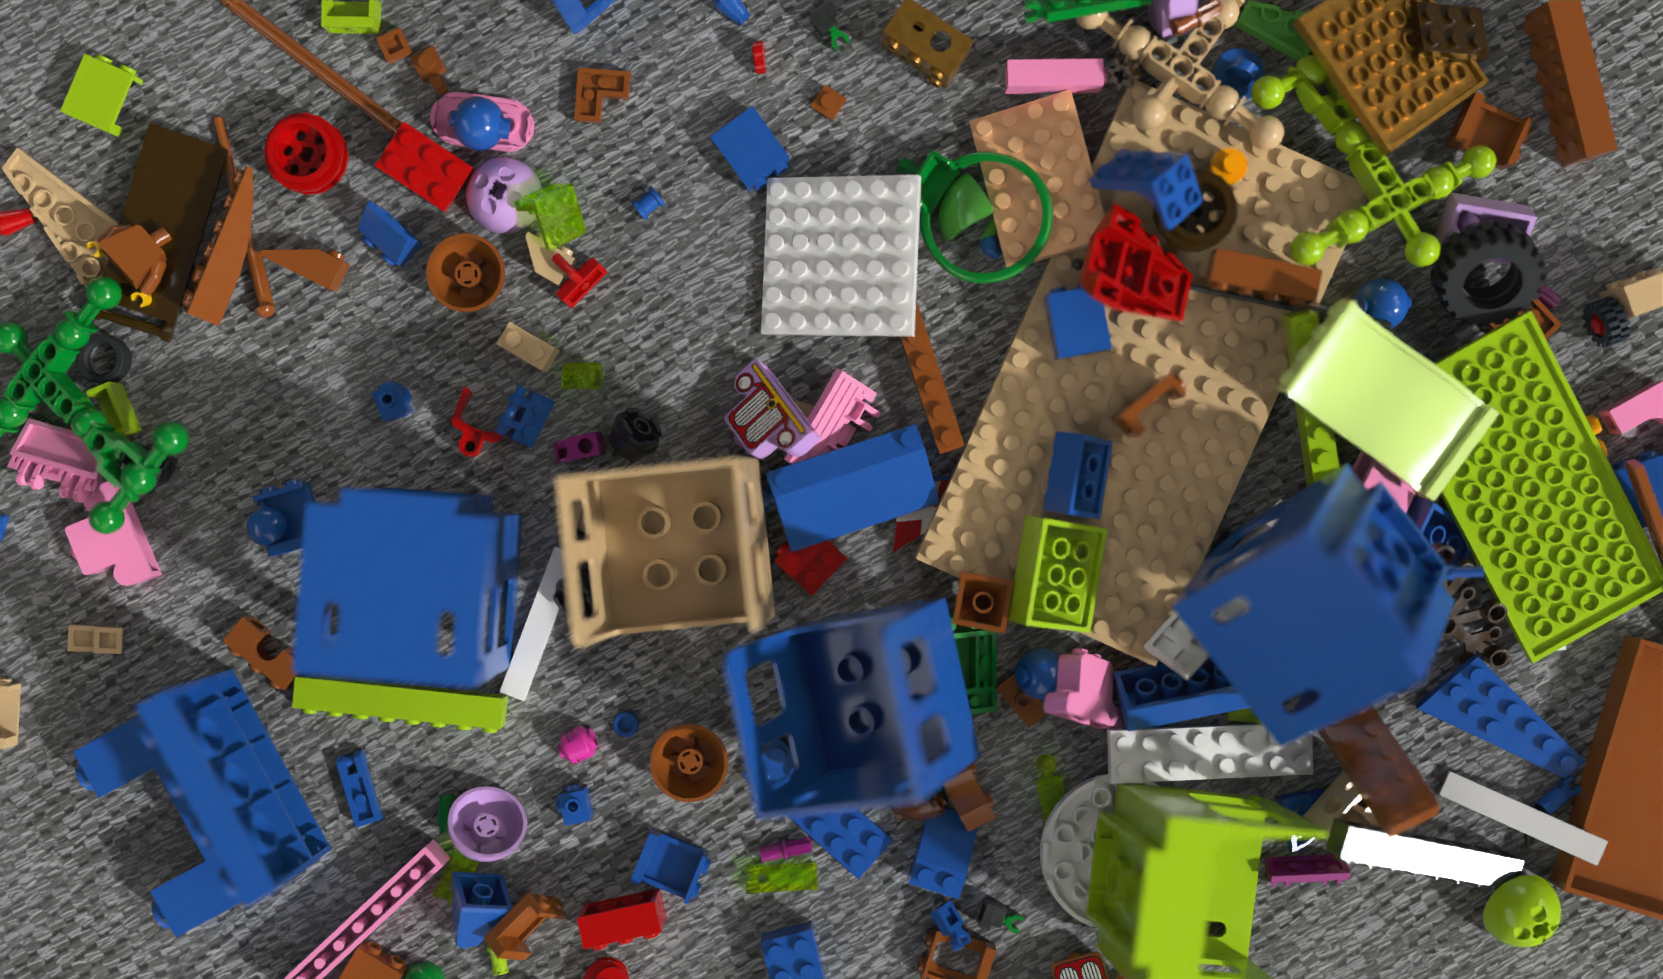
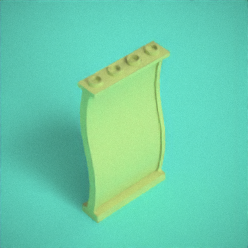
[1276,299,1499,501]

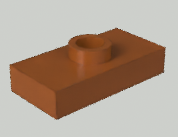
[996,672,1047,728]

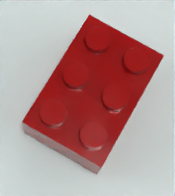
[375,122,474,213]
[577,888,667,951]

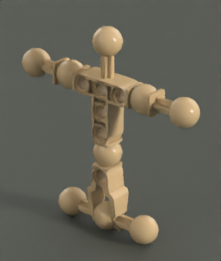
[1076,0,1284,150]

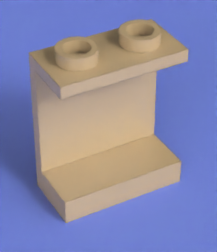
[0,678,21,749]

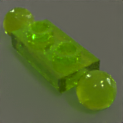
[1035,754,1065,828]

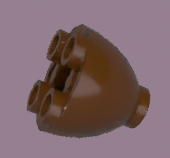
[890,786,949,821]

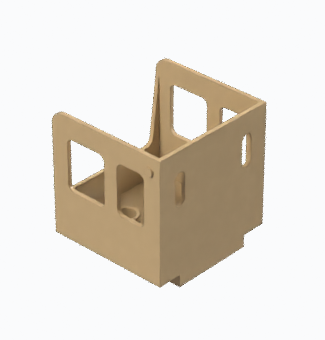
[555,458,776,648]

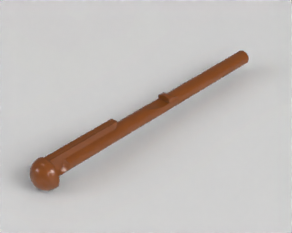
[213,117,275,318]

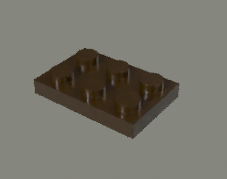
[1409,2,1489,61]

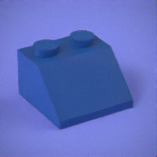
[357,201,424,267]

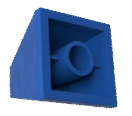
[451,872,513,949]

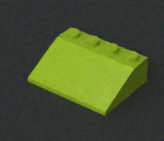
[1008,515,1108,633]

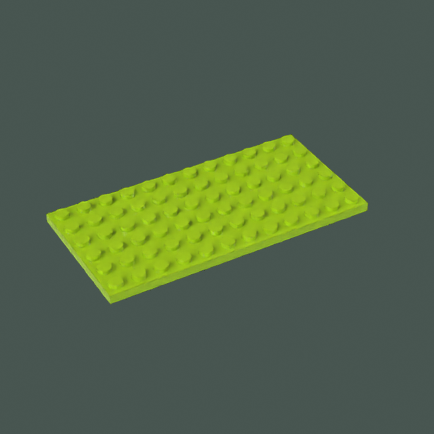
[1433,311,1663,663]

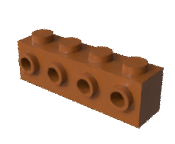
[1204,248,1323,308]

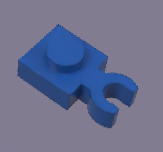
[930,900,971,951]

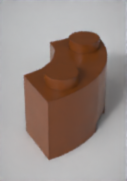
[943,762,996,832]

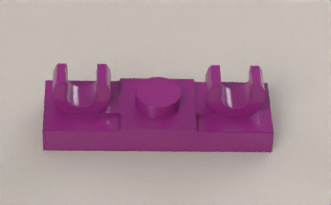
[1264,854,1350,887]

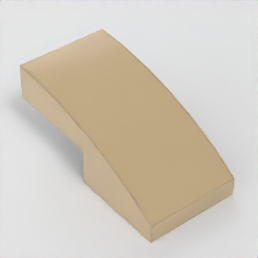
[67,624,124,654]

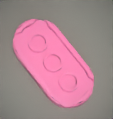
[430,92,534,152]

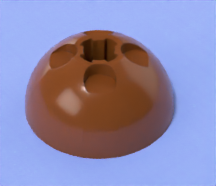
[426,233,505,312]
[650,724,728,802]

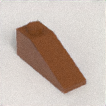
[258,249,350,292]

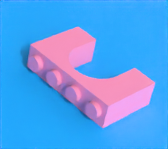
[1598,381,1663,435]

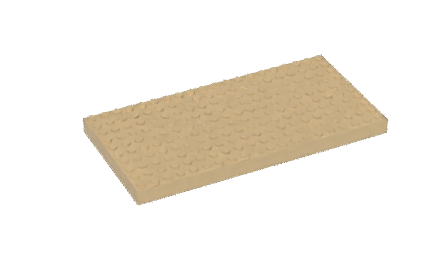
[914,79,1367,667]

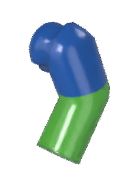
[980,219,1002,259]

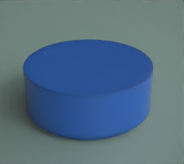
[613,711,639,738]

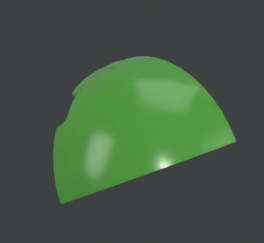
[938,173,994,243]

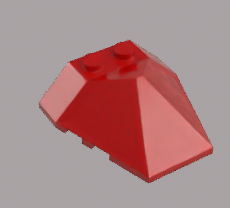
[1079,203,1193,322]

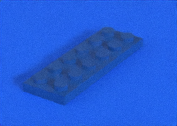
[743,737,893,879]

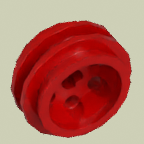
[264,113,349,195]

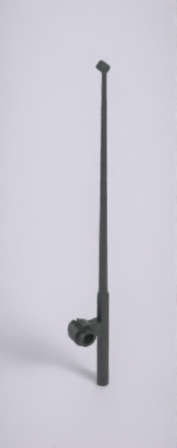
[1072,258,1392,332]

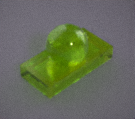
[561,362,604,390]

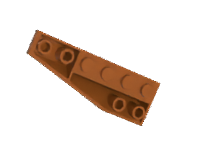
[182,166,253,326]

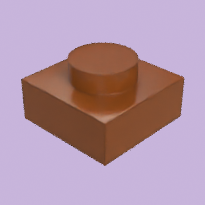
[376,27,413,64]
[811,84,847,122]

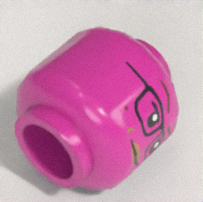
[557,726,599,764]

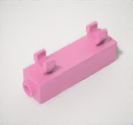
[1005,59,1108,95]

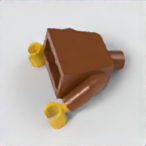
[86,224,172,308]

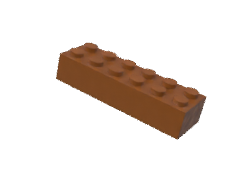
[1524,0,1618,167]
[1301,692,1440,839]

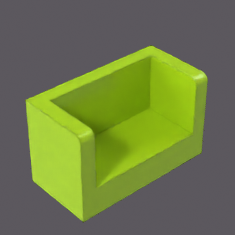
[321,0,381,34]
[86,382,142,438]

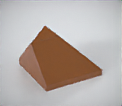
[952,571,1014,633]

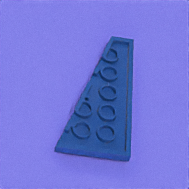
[1416,654,1586,779]

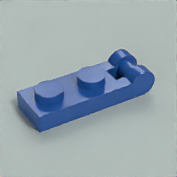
[336,749,383,828]

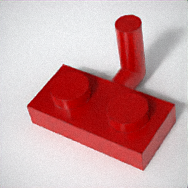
[552,253,608,308]

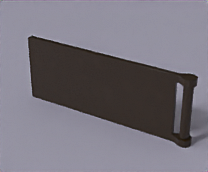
[94,123,229,343]

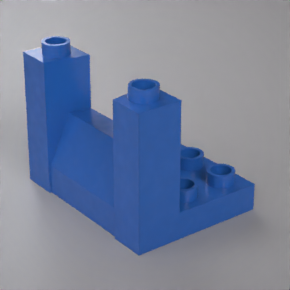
[73,669,332,938]

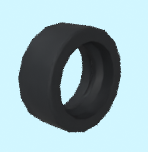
[75,334,132,384]

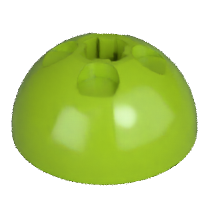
[1483,875,1561,948]

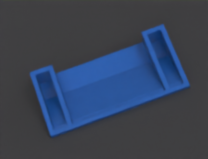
[766,424,940,553]

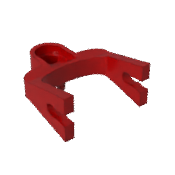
[452,387,508,457]

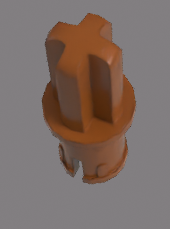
[1169,0,1222,37]

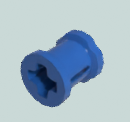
[631,186,666,220]

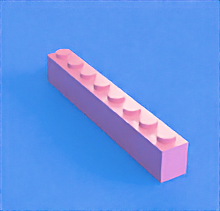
[284,839,451,979]

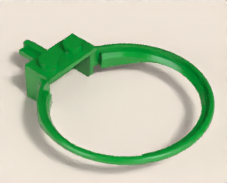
[897,150,1053,284]

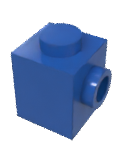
[371,380,414,422]
[556,783,594,826]

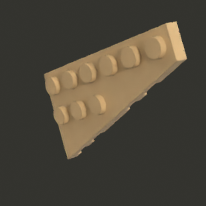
[2,147,119,287]

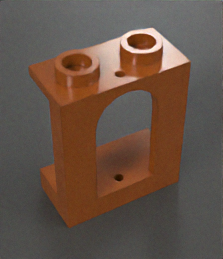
[917,924,997,979]

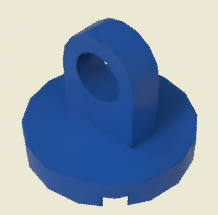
[1211,48,1265,100]

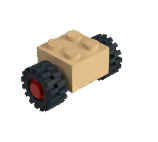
[1582,267,1663,348]

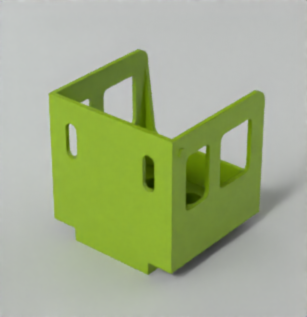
[1085,783,1328,979]

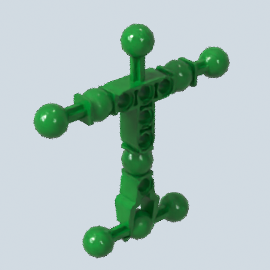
[0,276,189,535]

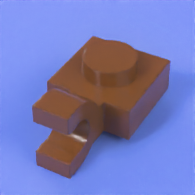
[410,46,448,96]

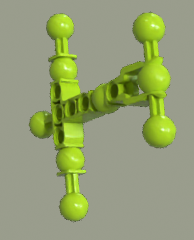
[1250,55,1497,267]

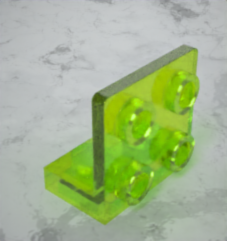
[514,183,587,251]

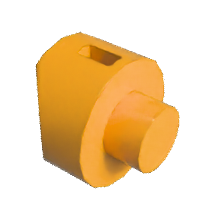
[1208,148,1248,186]

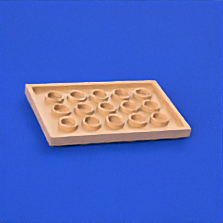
[969,90,1105,268]

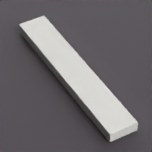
[500,547,565,701]
[1439,771,1608,866]

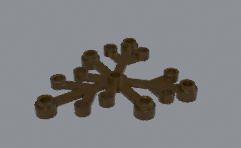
[1397,542,1509,695]

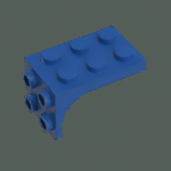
[1089,149,1202,229]

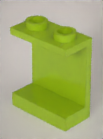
[60,53,143,137]

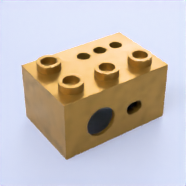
[881,0,973,89]

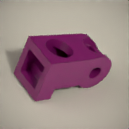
[553,432,607,463]

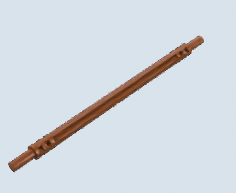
[218,0,402,135]

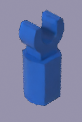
[1534,775,1582,816]

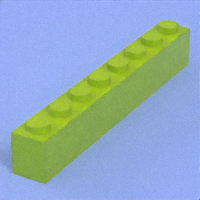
[1282,309,1339,487]
[292,674,508,733]

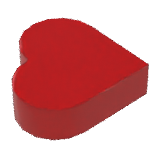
[752,40,766,74]

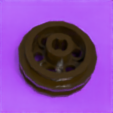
[1153,169,1237,252]

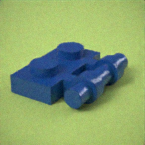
[495,385,555,448]

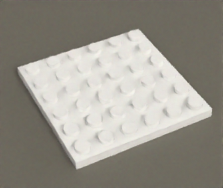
[761,175,921,337]

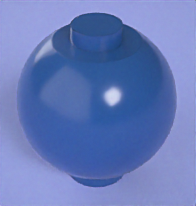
[449,96,511,150]
[1354,278,1412,328]
[1015,647,1061,700]

